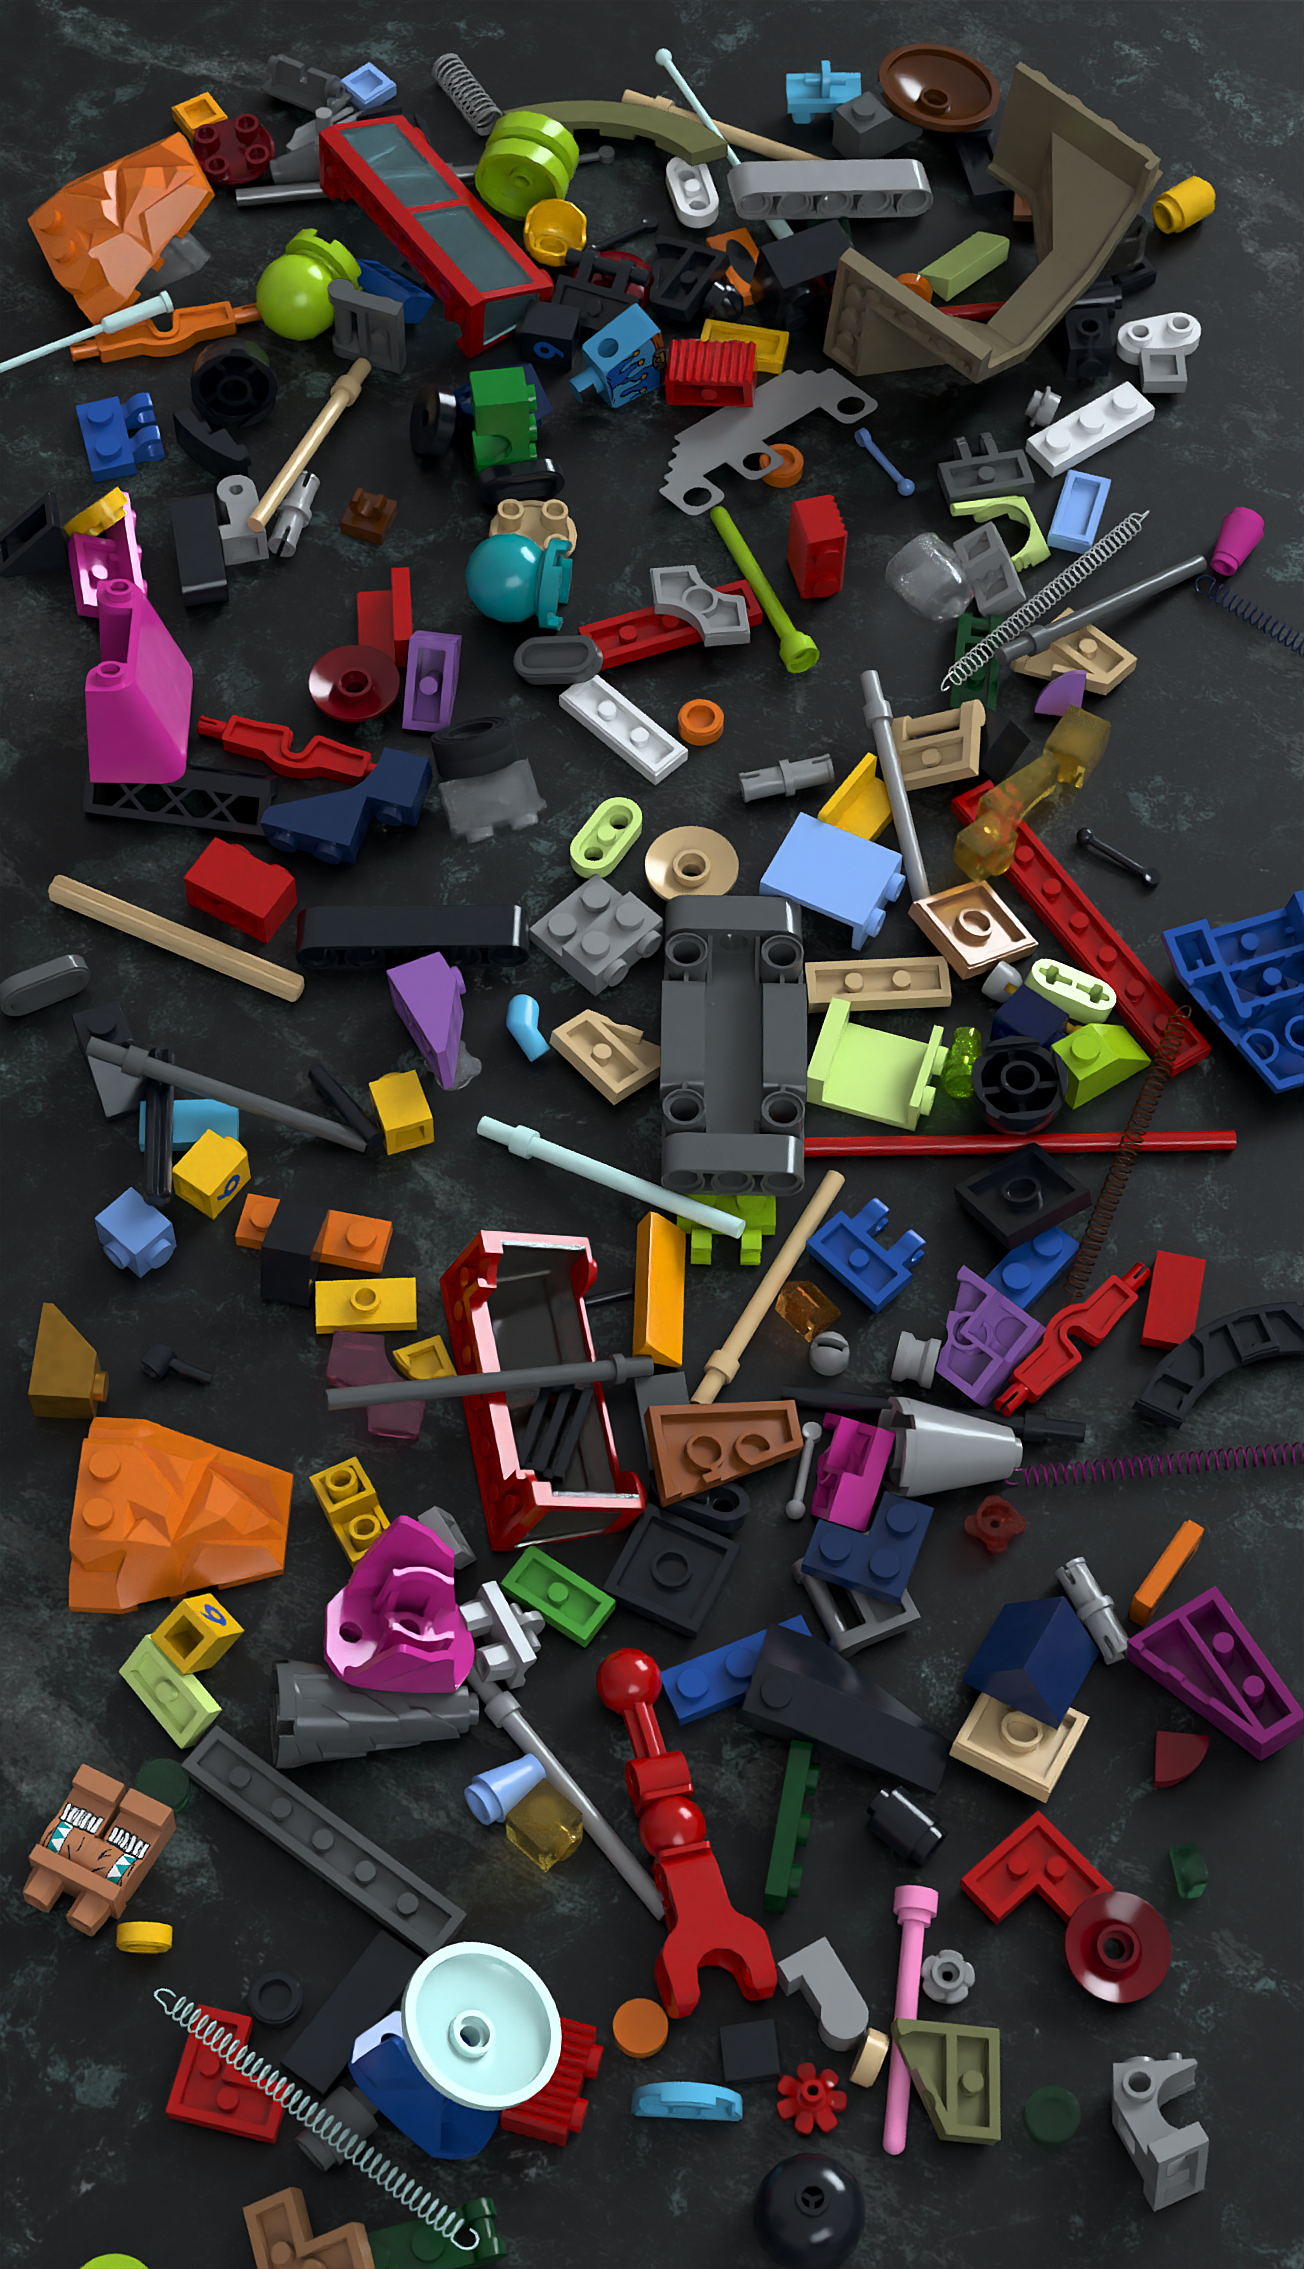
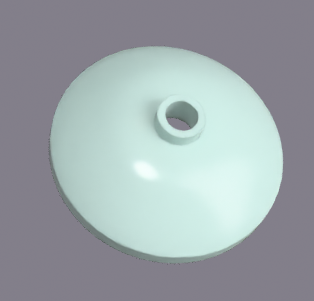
[401,1942,561,2111]

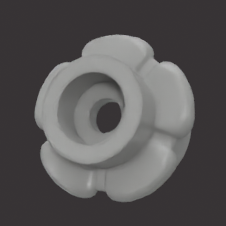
[1025,386,1061,428]
[920,1950,975,2004]

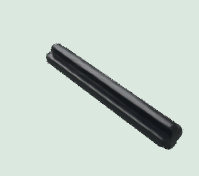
[143,1047,175,1207]

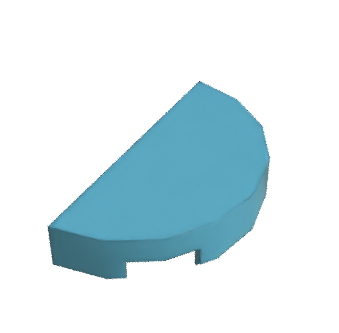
[631,2082,743,2121]

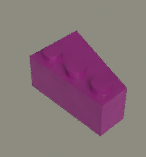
[1127,1586,1304,1761]

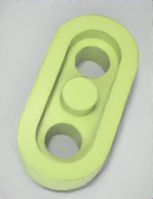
[570,797,642,879]

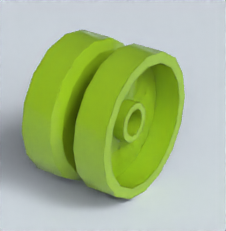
[475,111,579,221]

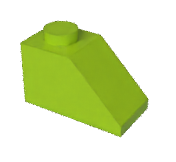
[1050,1023,1151,1110]

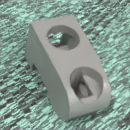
[217,475,269,566]
[776,1936,869,2051]

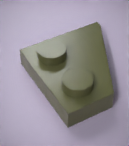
[891,2018,1000,2145]

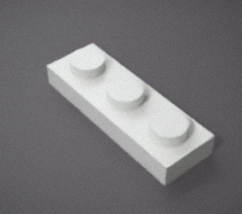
[1025,381,1155,478]

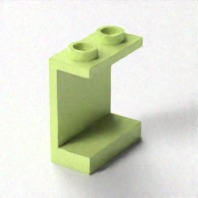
[806,997,949,1132]

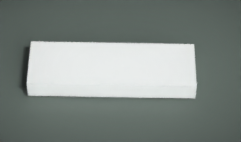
[559,675,688,786]

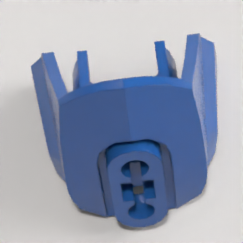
[348,2011,501,2159]

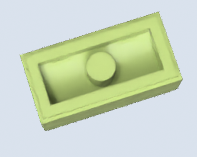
[918,231,1010,301]

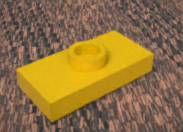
[315,1277,417,1334]

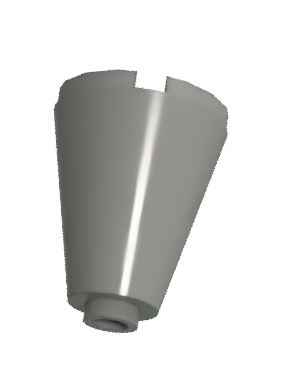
[877,1396,1023,1498]

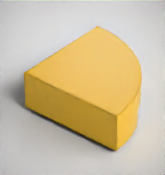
[392,1335,457,1381]

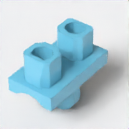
[786,60,861,123]

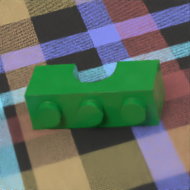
[469,366,537,478]

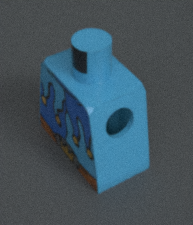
[568,303,667,408]

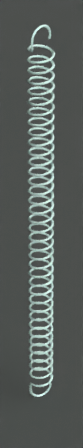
[154,1989,479,2250]

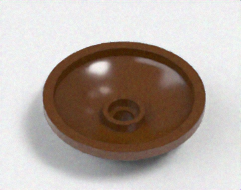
[877,43,1000,133]

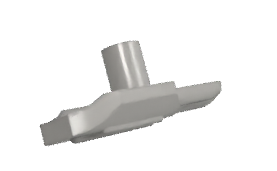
[286,107,365,153]

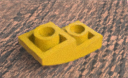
[309,1456,390,1570]

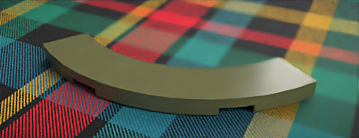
[503,100,728,167]

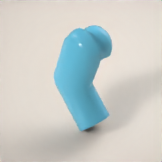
[506,994,551,1062]

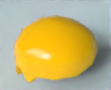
[523,198,587,267]

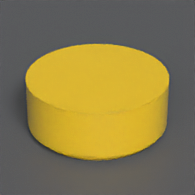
[116,1922,173,1954]

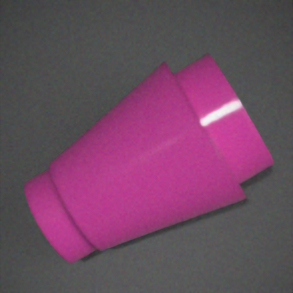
[1210,507,1265,576]

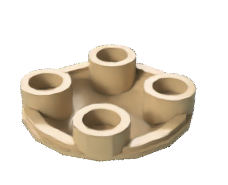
[489,499,577,558]

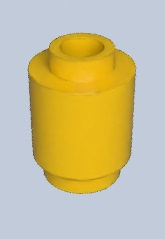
[1152,176,1215,233]

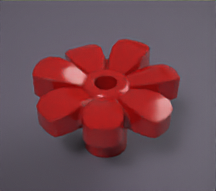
[776,2063,847,2136]

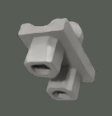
[458,1580,546,1690]

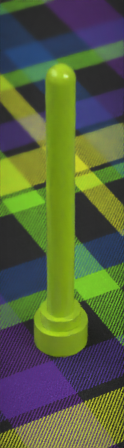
[710,506,820,673]

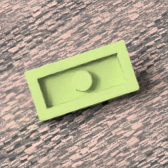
[119,1634,222,1749]

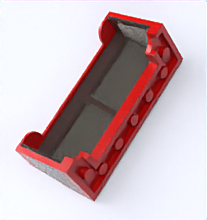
[439,1230,646,1551]

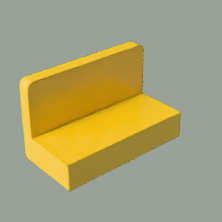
[818,752,893,843]

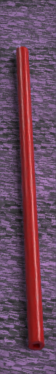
[804,1130,1237,1157]

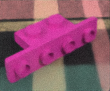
[67,491,147,618]

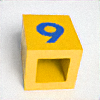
[368,1070,434,1155]
[172,1129,251,1220]
[150,1593,245,1675]

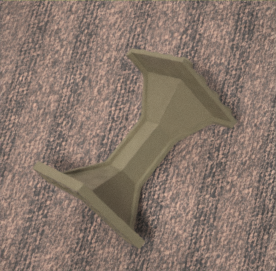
[823,61,1163,383]

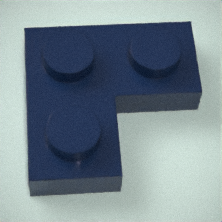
[801,1491,934,1606]

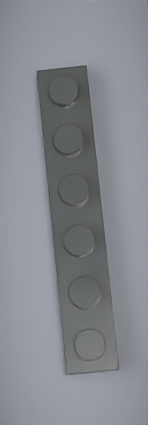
[181,1725,468,1958]

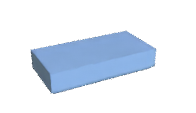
[1047,470,1111,555]

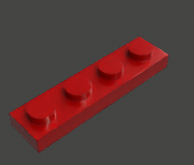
[578,579,763,671]

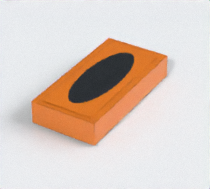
[706,227,759,307]
[1128,1519,1205,1628]

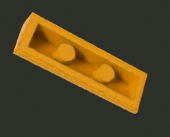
[632,1212,686,1368]

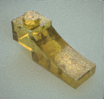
[952,751,1061,884]

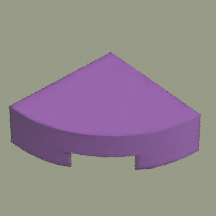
[1034,670,1086,718]

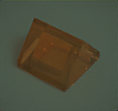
[775,1280,841,1342]

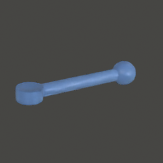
[854,428,915,496]

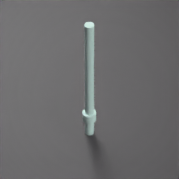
[477,1116,745,1239]

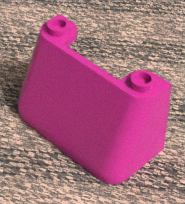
[85,579,193,784]

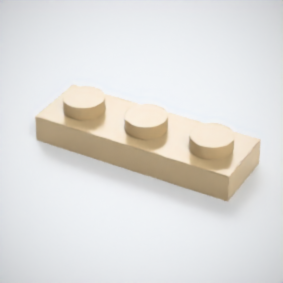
[804,956,952,1013]

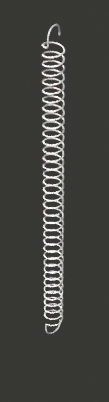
[941,510,1150,691]

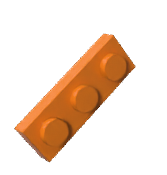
[235,1193,393,1274]

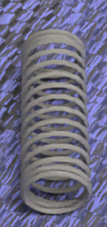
[431,53,503,136]

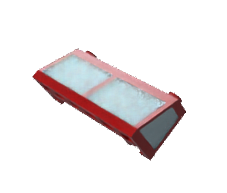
[319,115,554,359]

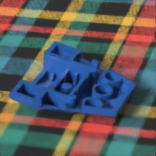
[1160,890,1304,1094]

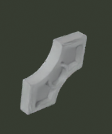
[649,565,750,647]

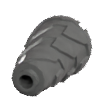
[269,1659,479,1769]

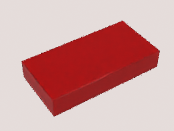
[1140,1250,1206,1351]

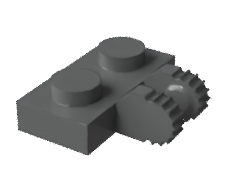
[937,432,1035,508]

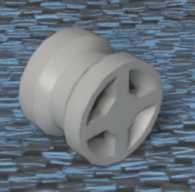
[891,1331,942,1389]

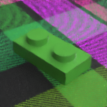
[500,1544,616,1648]

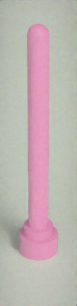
[883,1885,938,2155]

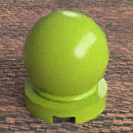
[256,229,363,341]

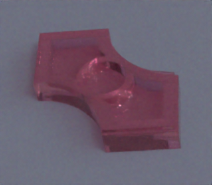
[326,1330,426,1440]

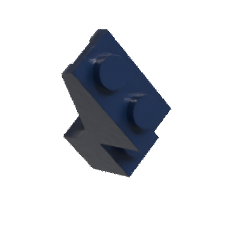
[260,747,433,864]

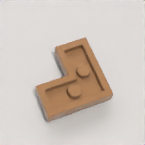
[243,2187,375,2269]

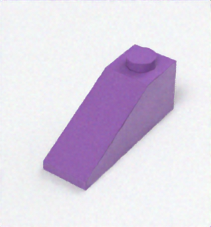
[386,952,466,1090]

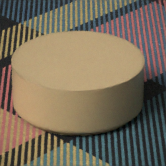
[849,2028,890,2088]

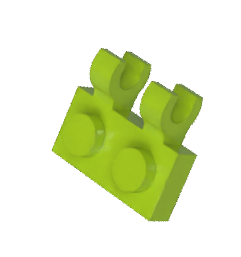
[676,1194,776,1265]

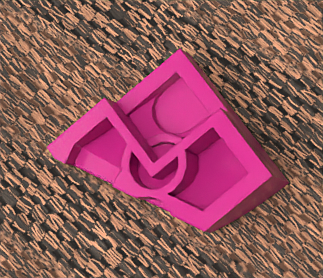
[811,1412,896,1532]

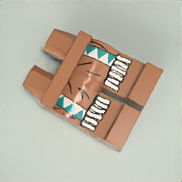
[22,1763,177,1936]

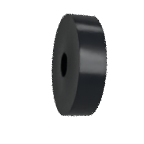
[410,383,456,456]

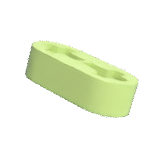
[1024,959,1116,1024]

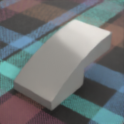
[953,521,1026,619]

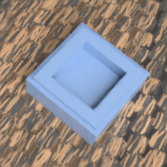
[340,62,397,111]

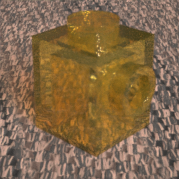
[506,1778,583,1873]

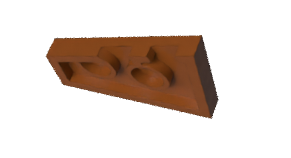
[644,1400,804,1508]

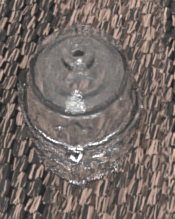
[885,532,975,624]

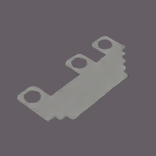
[659,369,878,515]

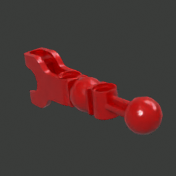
[596,1648,777,2019]

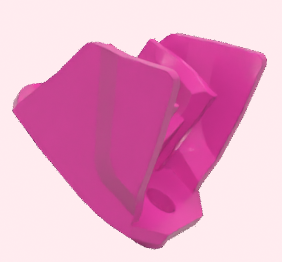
[323,1515,475,1693]

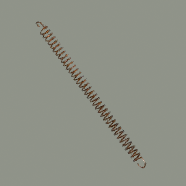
[1062,1005,1192,1309]

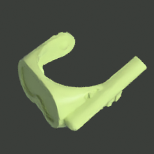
[950,495,1051,573]

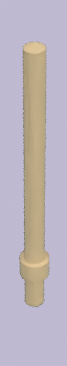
[621,89,826,161]
[246,358,371,532]
[689,1170,845,1404]

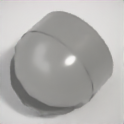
[809,1331,850,1376]

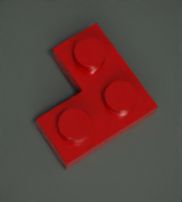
[959,1810,1115,1925]
[165,2004,290,2145]

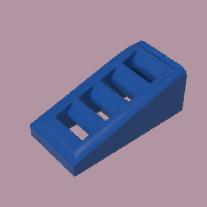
[354,258,434,324]

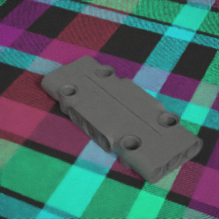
[660,895,807,1196]

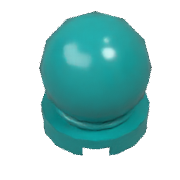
[465,533,572,631]

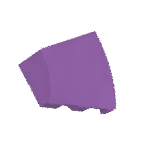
[936,1265,1046,1408]

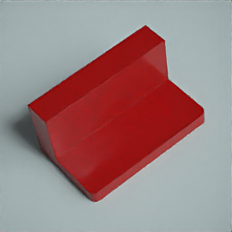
[357,567,413,668]

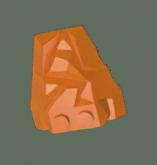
[27,132,215,326]
[69,1417,294,1614]

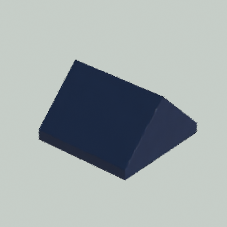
[962,1596,1099,1730]

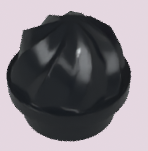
[700,280,744,323]

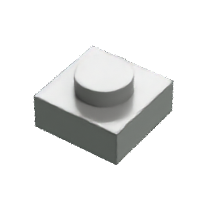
[1138,348,1187,393]

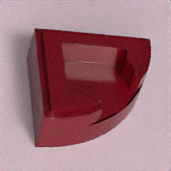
[1153,1731,1210,1788]

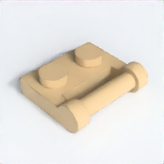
[891,699,986,791]

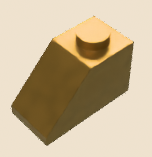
[28,1303,109,1420]

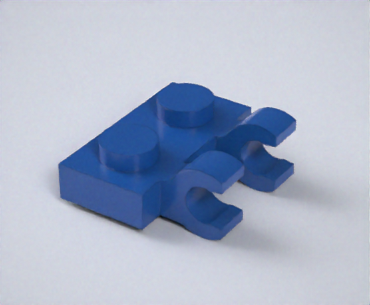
[76,393,165,483]
[806,1198,926,1314]

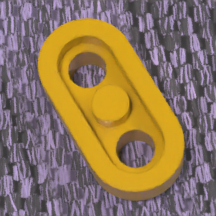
[62,486,128,538]

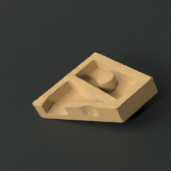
[1010,608,1137,695]
[550,1009,661,1105]

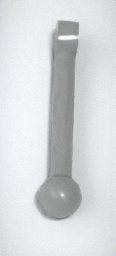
[786,1422,822,1520]

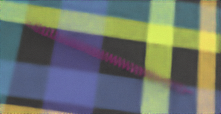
[1004,1442,1304,1487]

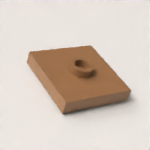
[908,878,1038,980]

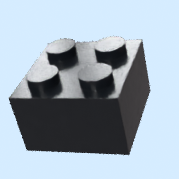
[750,218,854,331]

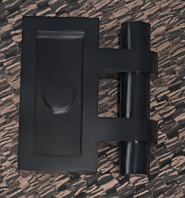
[550,247,651,333]

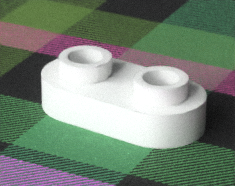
[666,157,719,228]
[1116,312,1201,365]

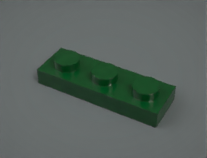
[762,1740,820,1914]

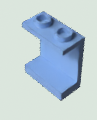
[759,812,906,951]

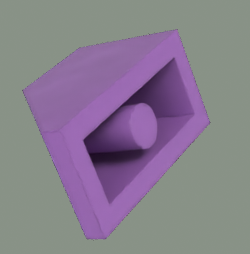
[402,630,462,732]

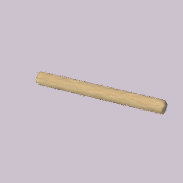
[48,875,305,1002]

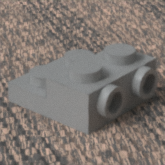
[529,874,663,996]

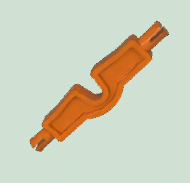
[69,301,262,363]

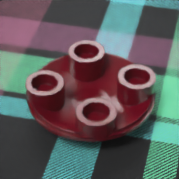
[192,113,275,185]

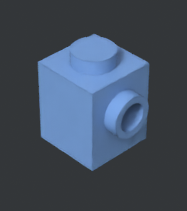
[94,1187,177,1278]

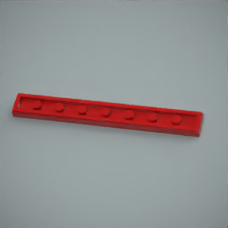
[950,780,1212,1078]

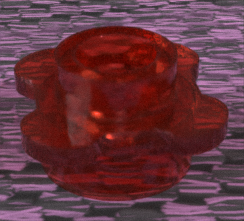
[964,1495,1026,1554]

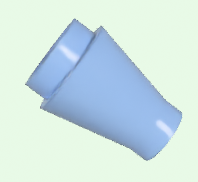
[464,1753,547,1825]

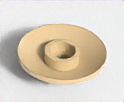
[645,826,739,902]

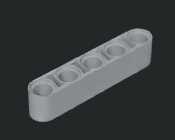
[727,159,933,220]

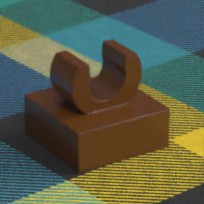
[340,487,399,545]

